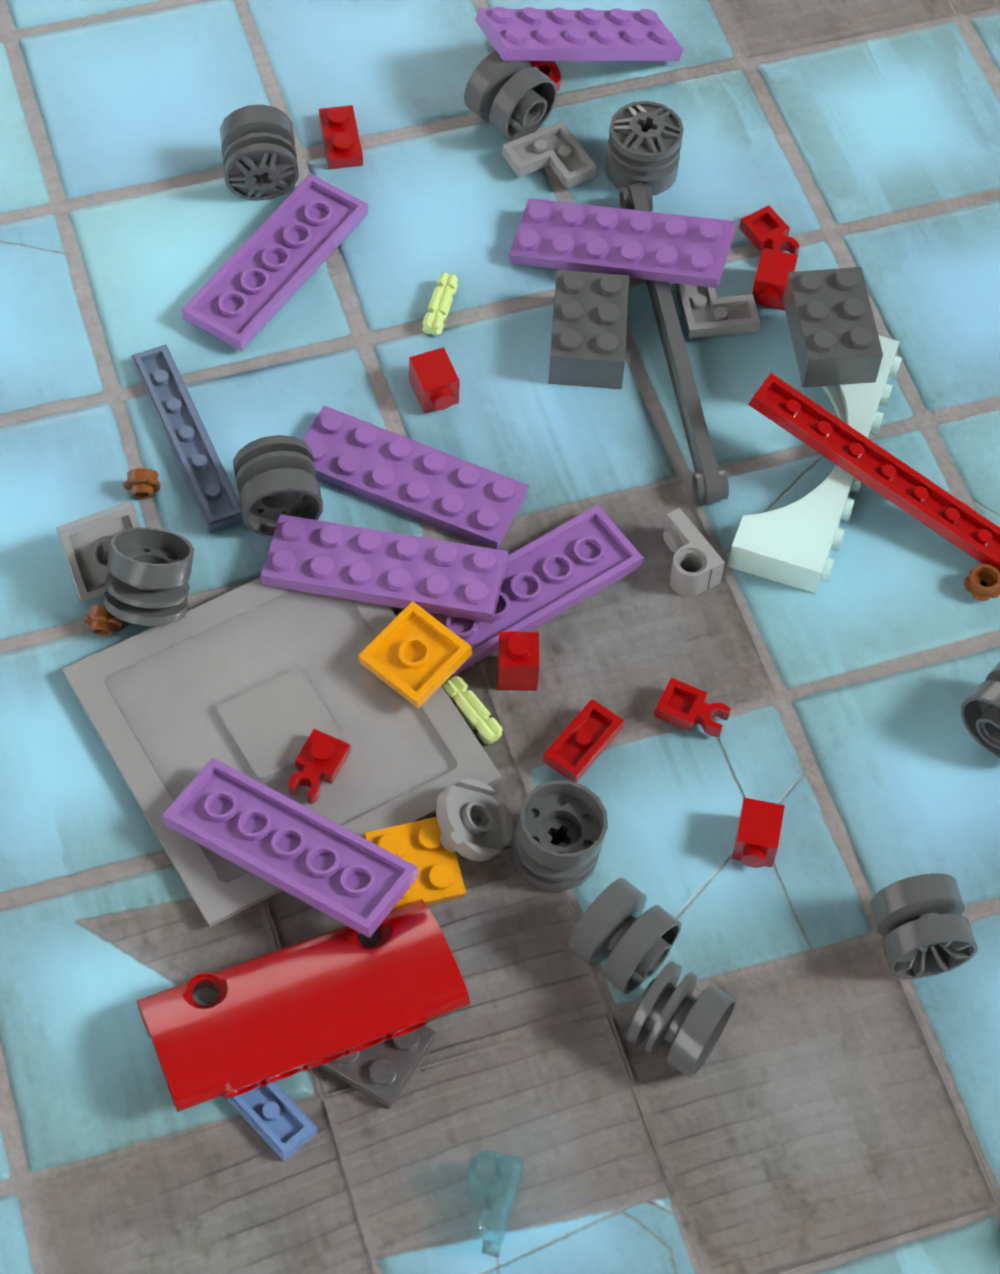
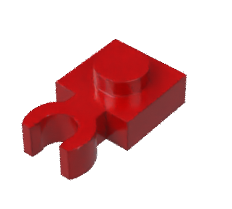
[739,205,800,255]
[654,677,731,737]
[288,729,351,804]

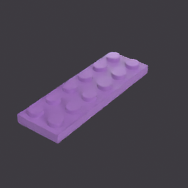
[475,7,683,61]
[181,173,368,352]
[509,198,736,288]
[303,405,529,550]
[429,505,644,678]
[261,514,508,623]
[162,758,418,938]

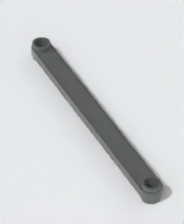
[619,183,729,504]

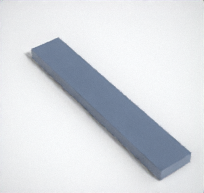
[131,344,244,533]

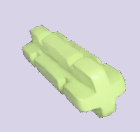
[422,272,458,336]
[443,676,503,745]

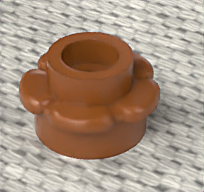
[123,468,161,499]
[964,564,1000,601]
[83,605,122,636]

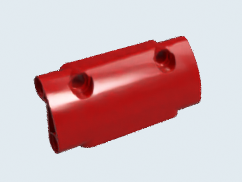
[137,899,470,1112]

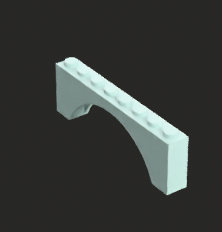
[727,335,902,594]

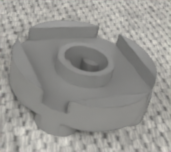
[436,778,513,862]

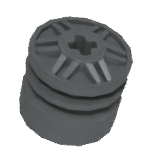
[605,101,684,196]
[220,104,299,201]
[233,435,323,536]
[103,527,195,626]
[512,780,608,891]
[626,961,737,1078]

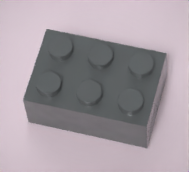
[783,267,883,388]
[548,270,629,389]

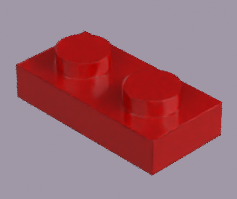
[319,105,363,170]
[543,699,624,783]

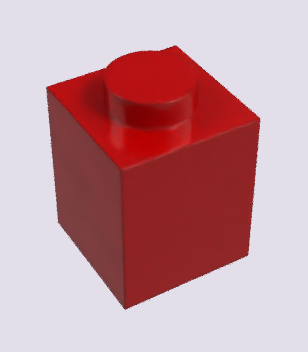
[752,248,798,311]
[409,347,460,413]
[497,631,540,691]
[732,797,785,868]

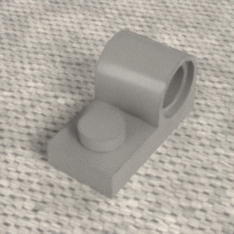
[663,508,725,597]

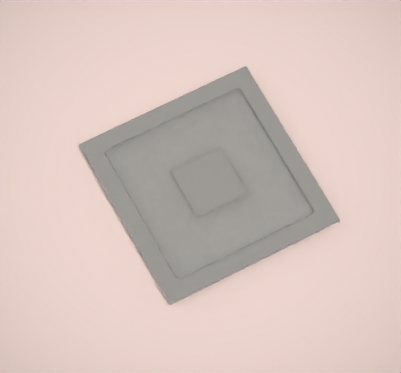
[62,577,502,928]

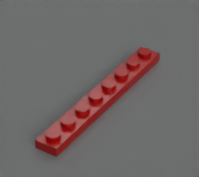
[748,373,1000,572]

